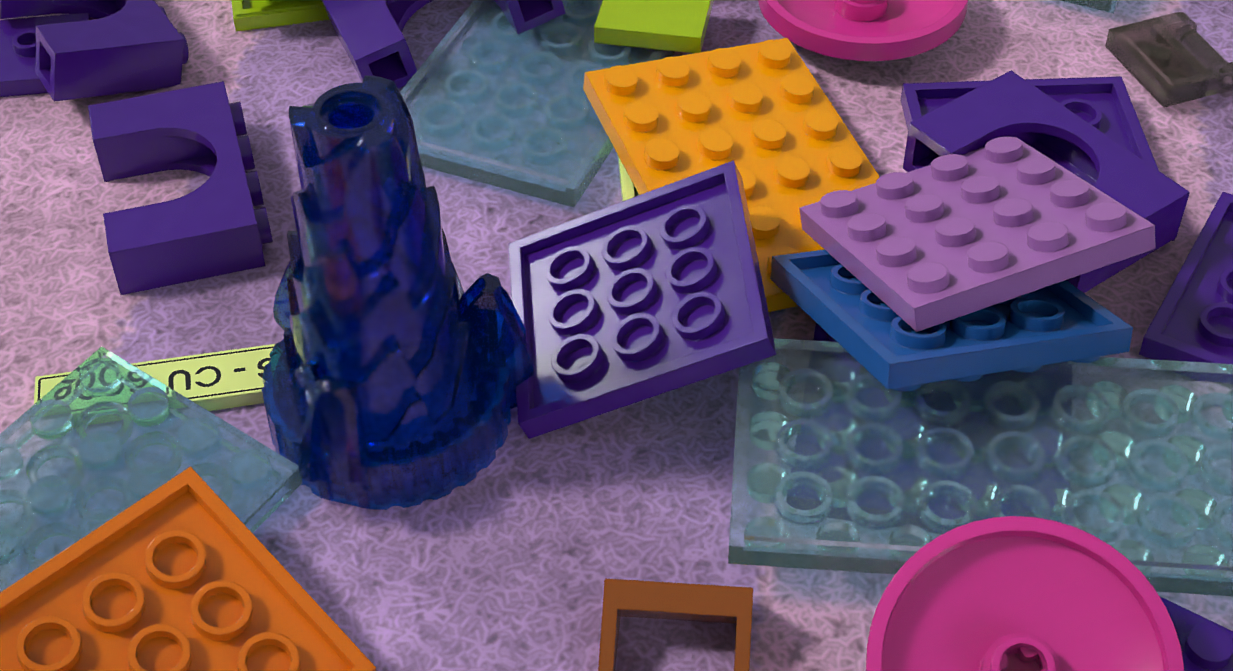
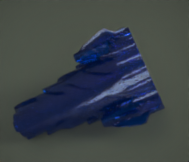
[262,75,535,510]

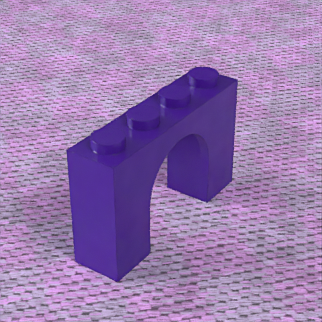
[0,0,189,102]
[322,0,566,99]
[903,70,1190,293]
[88,81,273,295]

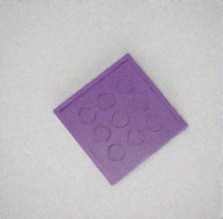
[799,137,1156,332]

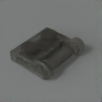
[1105,12,1233,108]

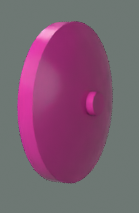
[758,0,968,61]
[866,516,1184,671]

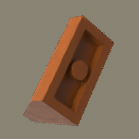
[598,578,753,671]

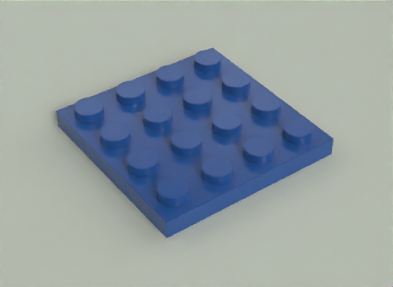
[770,250,1133,391]

